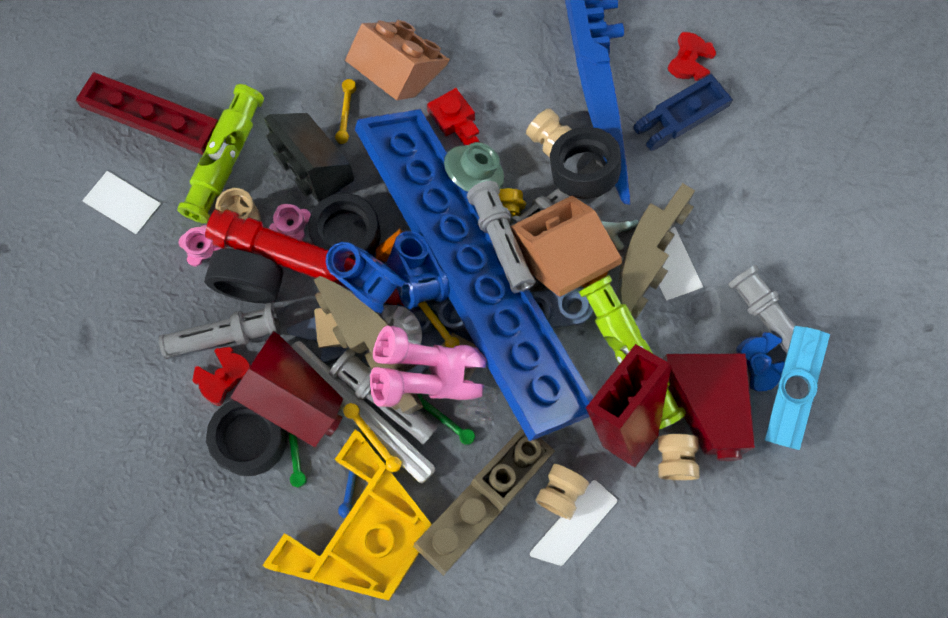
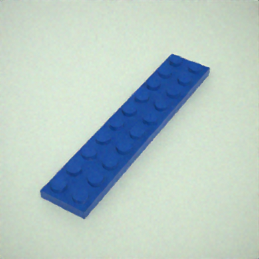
[355,109,594,441]

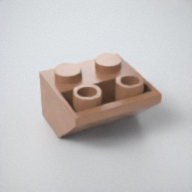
[345,20,450,100]
[510,196,622,297]

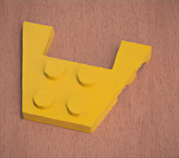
[262,429,432,601]

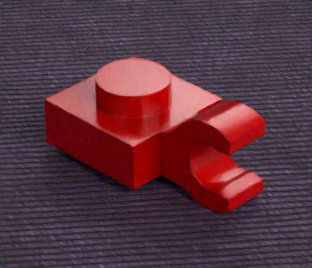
[427,88,480,145]

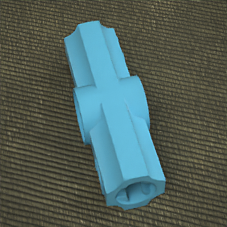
[764,326,830,450]

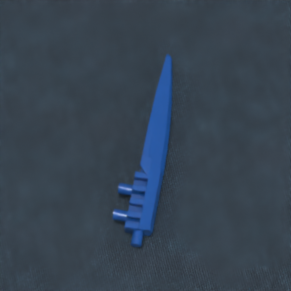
[565,0,631,205]

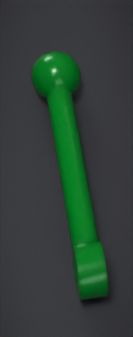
[416,393,475,445]
[288,432,307,488]

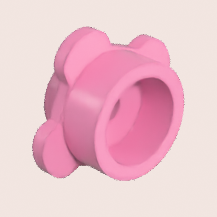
[269,204,311,240]
[179,225,222,267]

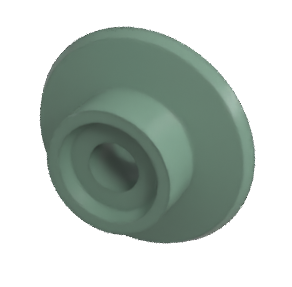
[444,142,504,192]

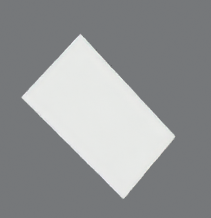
[82,171,161,234]
[659,227,703,301]

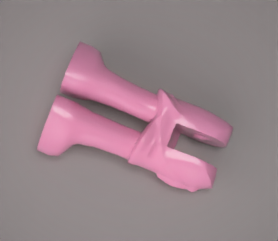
[370,325,487,407]

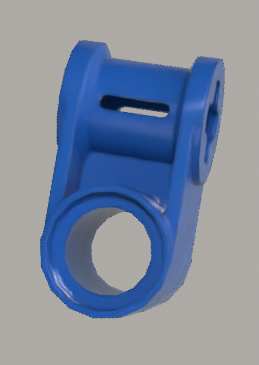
[386,231,449,309]
[326,242,406,314]

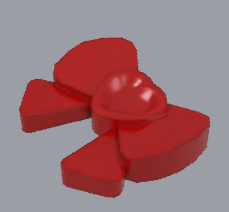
[667,32,716,81]
[192,347,251,406]

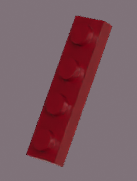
[76,72,218,155]

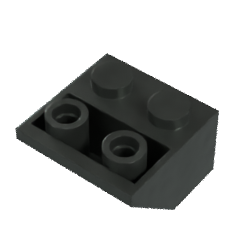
[264,113,354,203]

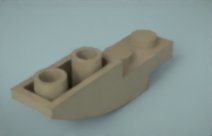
[616,183,695,319]
[314,276,424,415]
[413,428,555,576]

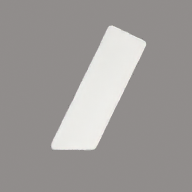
[530,480,617,566]

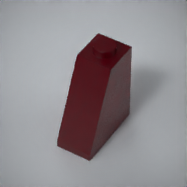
[230,331,344,447]
[586,344,671,468]
[663,354,755,461]

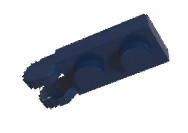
[633,74,733,151]

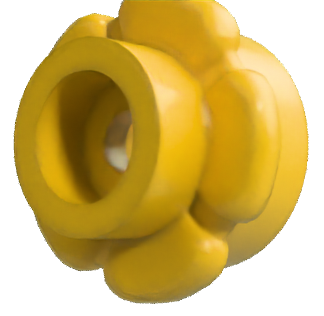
[498,188,526,217]

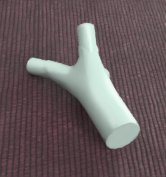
[601,220,639,250]

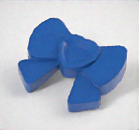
[736,332,785,392]

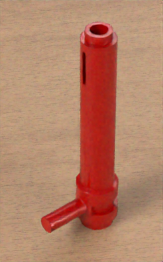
[205,209,404,306]

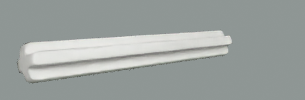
[291,341,435,483]

